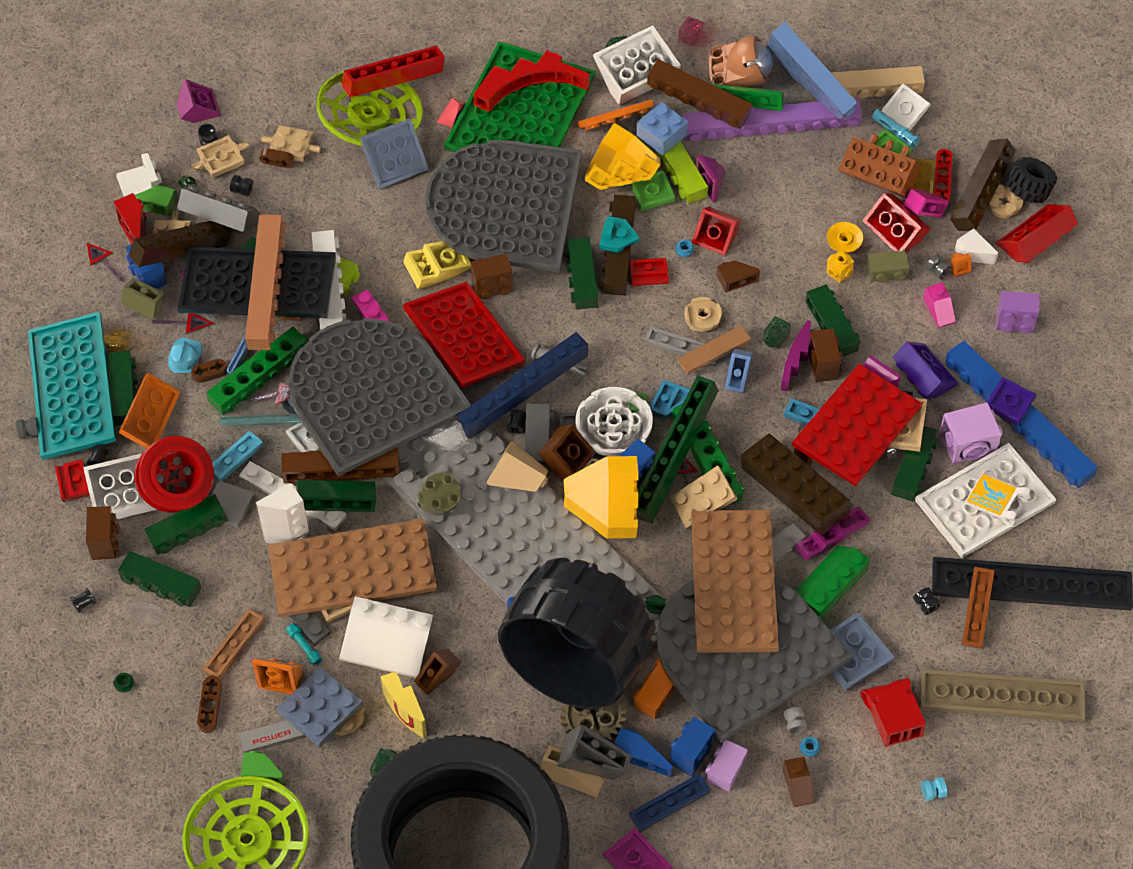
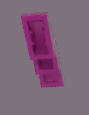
[781,320,811,391]
[795,506,871,561]

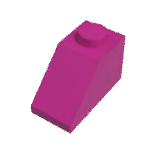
[904,189,949,218]
[923,282,956,328]

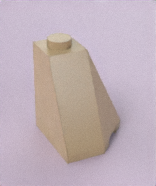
[486,441,548,492]

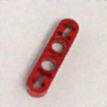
[933,149,953,207]

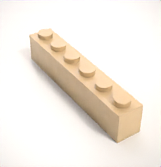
[830,66,925,99]

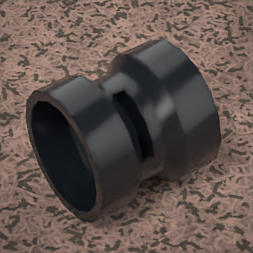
[198,124,217,146]
[230,174,253,197]
[913,587,941,615]

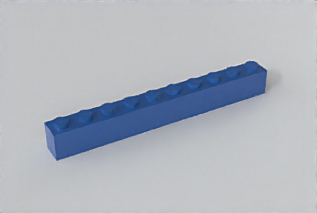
[945,340,1098,489]

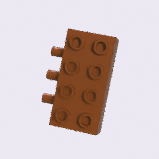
[838,134,922,199]

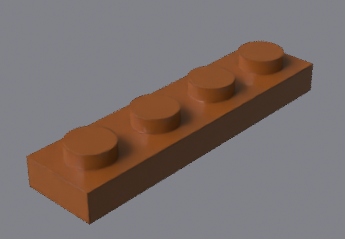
[961,567,994,649]

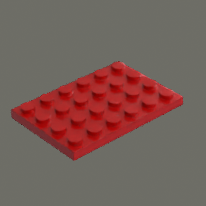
[403,281,526,389]
[792,363,923,487]

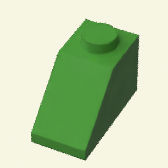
[135,185,177,216]
[241,751,284,785]

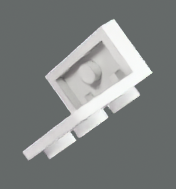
[117,153,162,197]

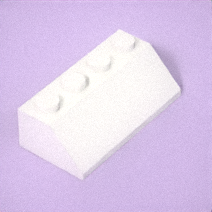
[256,483,310,544]

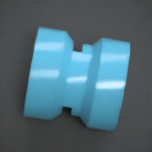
[921,777,947,801]

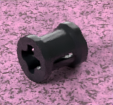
[507,409,526,434]
[87,444,109,466]
[70,588,96,613]

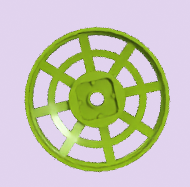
[316,71,423,146]
[182,776,309,869]

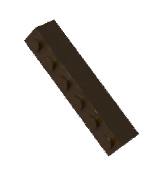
[950,138,1015,231]
[601,194,636,296]
[128,221,233,268]

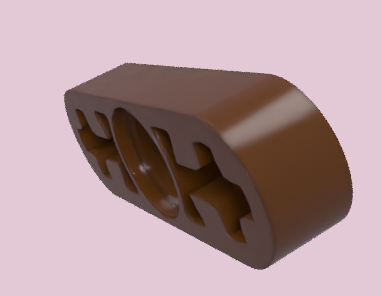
[197,676,222,733]

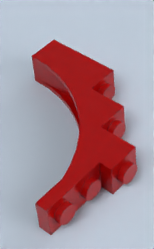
[473,50,590,112]

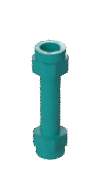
[286,623,323,666]

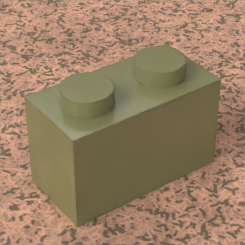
[867,250,909,283]
[121,278,165,320]

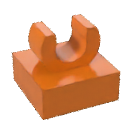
[951,252,971,277]

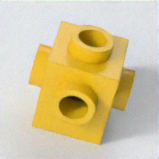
[826,250,854,283]

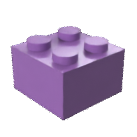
[996,291,1039,334]

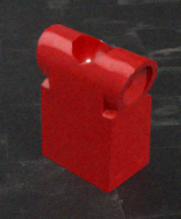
[860,677,926,747]

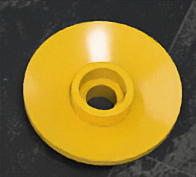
[826,222,863,253]

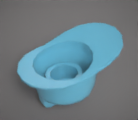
[168,337,202,373]

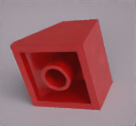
[691,206,742,256]

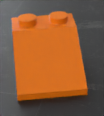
[252,658,304,694]

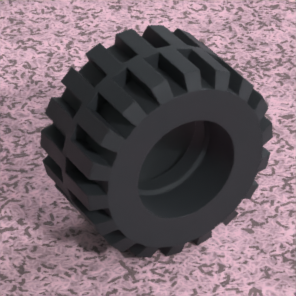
[1006,157,1057,203]

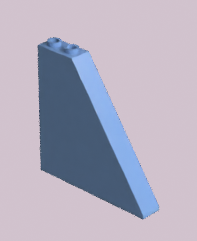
[767,22,857,120]

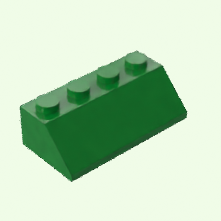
[795,545,871,619]

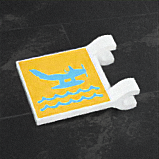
[965,473,1031,527]

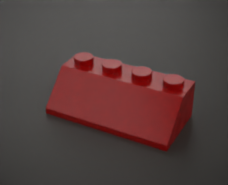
[996,204,1078,263]

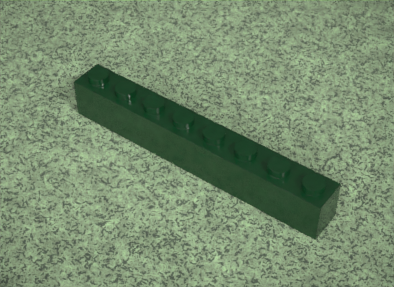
[637,375,719,524]

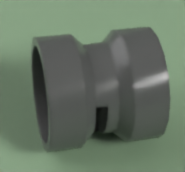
[926,254,952,280]
[16,417,38,439]

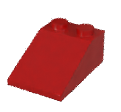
[113,193,147,244]

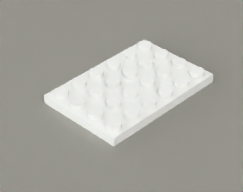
[915,443,1056,559]

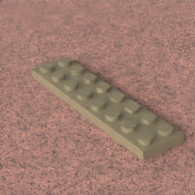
[920,669,1085,722]

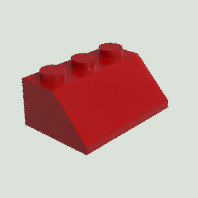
[863,193,931,252]

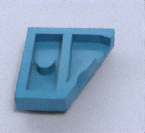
[650,379,690,419]

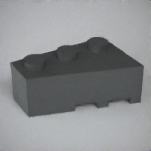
[525,404,554,464]
[557,725,632,780]

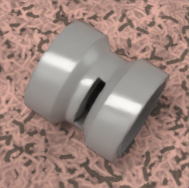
[783,707,808,734]

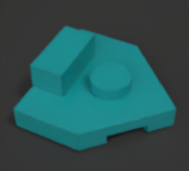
[599,216,639,252]

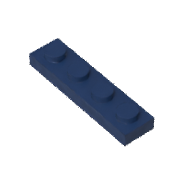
[629,773,711,832]

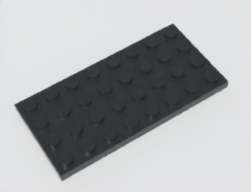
[177,247,336,318]

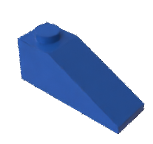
[614,728,672,777]

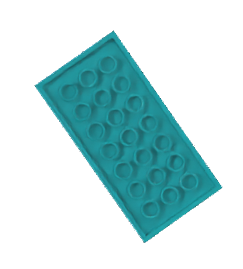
[28,312,117,460]

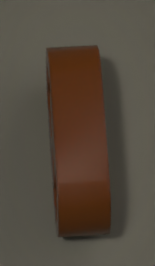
[259,148,294,168]
[191,359,227,383]

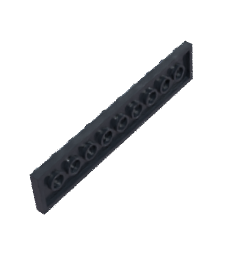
[931,557,1133,611]

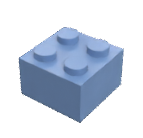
[637,102,688,155]

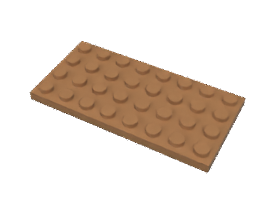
[691,510,779,653]
[268,519,437,618]

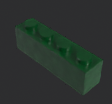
[564,237,598,310]
[805,284,861,357]
[107,350,138,426]
[891,426,939,502]
[296,480,377,512]
[144,494,229,555]
[118,551,201,607]

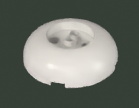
[576,387,653,457]

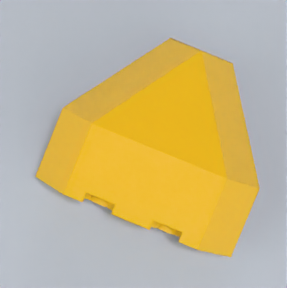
[585,122,661,190]
[564,456,638,539]

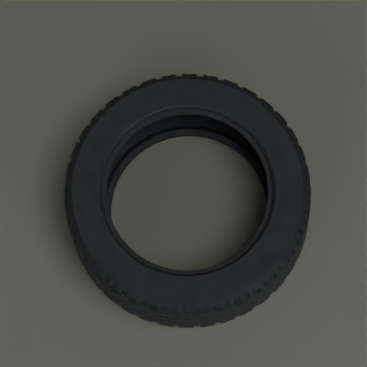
[350,734,569,869]

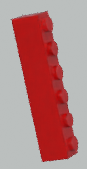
[342,45,445,98]

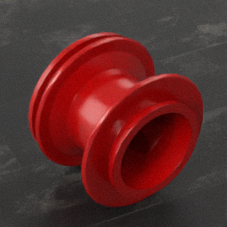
[134,436,214,513]

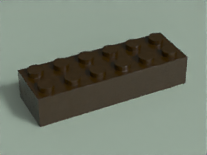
[741,433,850,536]

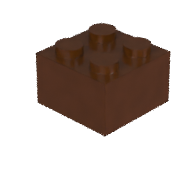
[470,254,513,300]
[808,328,843,383]
[538,424,596,481]
[86,506,120,560]

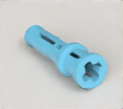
[872,109,920,149]

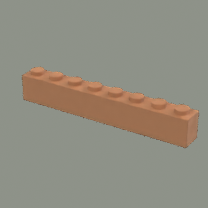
[245,215,286,350]

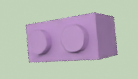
[705,740,748,792]

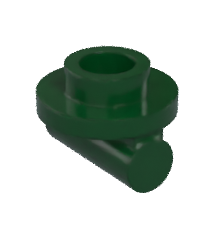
[178,175,197,188]
[645,595,666,614]

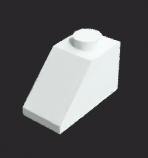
[955,229,998,264]

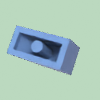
[725,348,753,393]

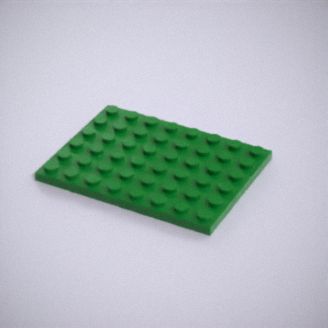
[444,41,596,152]

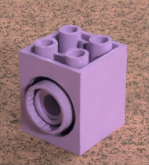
[939,403,1003,465]

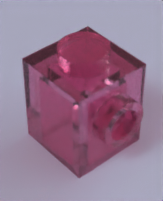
[678,16,704,47]

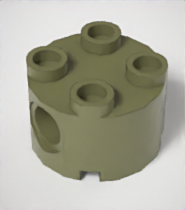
[418,473,461,515]

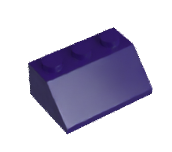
[892,341,959,399]

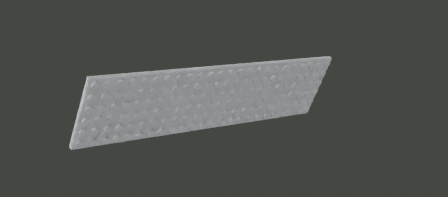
[382,418,667,646]

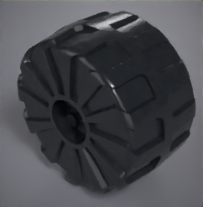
[498,557,656,710]

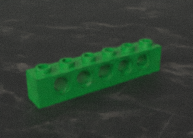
[206,326,308,416]
[672,405,744,507]

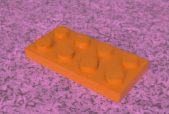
[578,99,654,130]
[119,373,180,449]

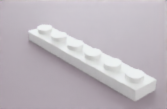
[239,461,347,531]

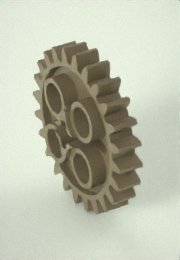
[560,697,627,743]

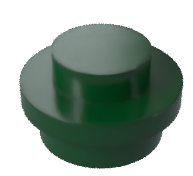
[114,673,134,693]

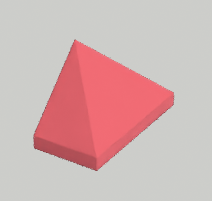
[437,98,466,128]

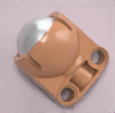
[709,36,773,88]

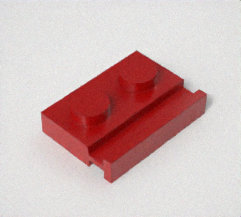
[629,258,669,286]
[55,459,90,502]

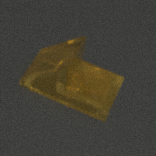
[104,328,132,353]

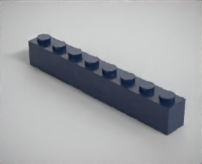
[457,332,588,439]

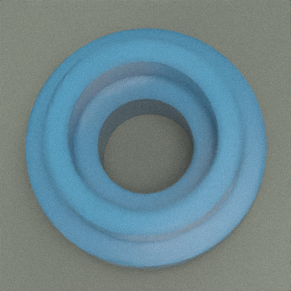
[676,239,694,257]
[800,737,820,757]

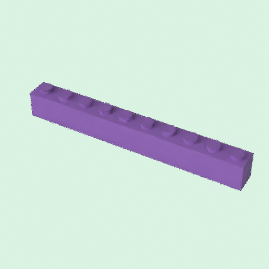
[683,98,862,142]

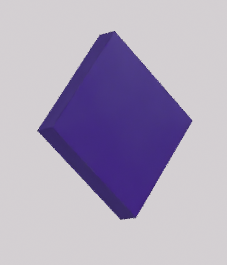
[986,377,1037,425]

